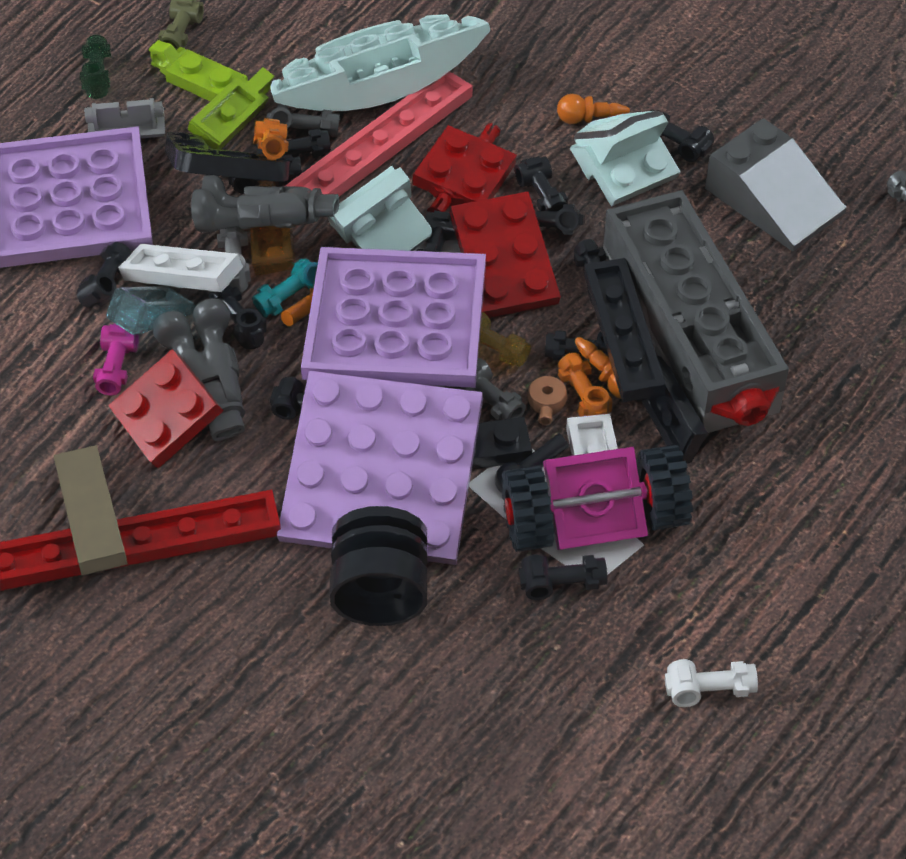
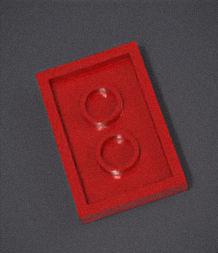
[450,191,561,319]

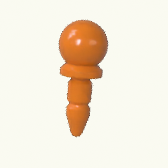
[557,94,630,124]
[575,337,621,399]

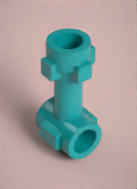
[252,259,318,318]

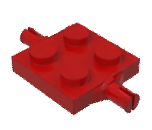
[412,123,517,212]

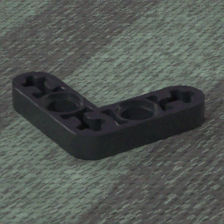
[165,132,291,182]

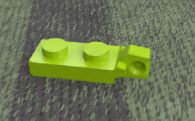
[149,40,248,101]
[187,67,275,150]

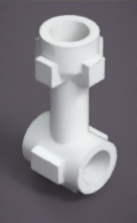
[665,659,758,707]

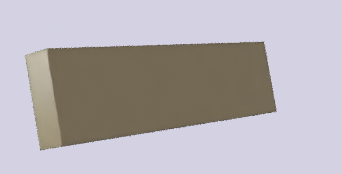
[53,445,128,575]

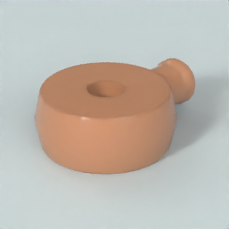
[527,376,568,425]

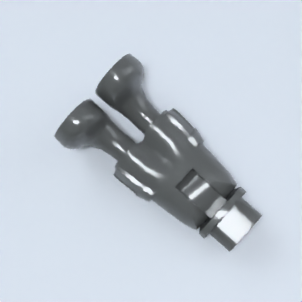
[191,175,340,233]
[152,299,245,441]

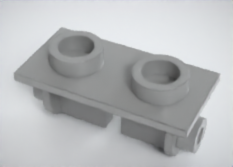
[84,98,165,138]

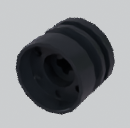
[330,506,427,626]

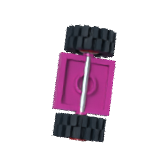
[502,445,693,552]

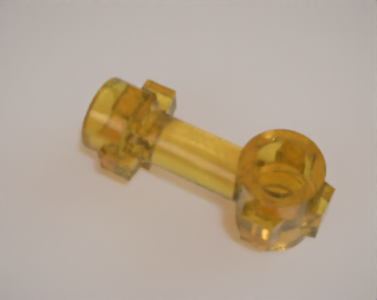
[479,312,531,367]

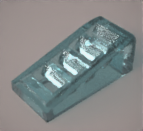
[106,286,196,335]

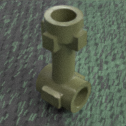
[158,0,204,50]

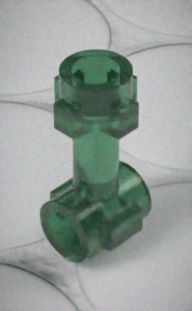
[80,35,111,99]

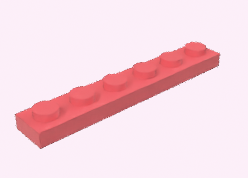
[285,71,473,197]

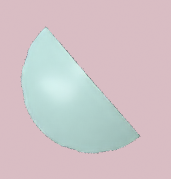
[271,14,490,111]

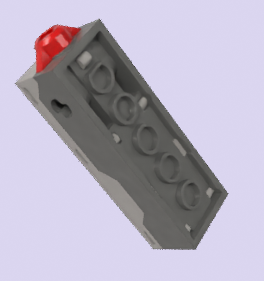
[603,190,789,433]

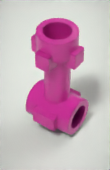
[93,323,139,396]

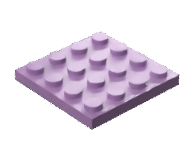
[0,126,153,268]
[301,247,486,388]
[277,371,483,565]

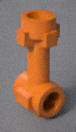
[253,118,289,161]
[558,353,613,417]

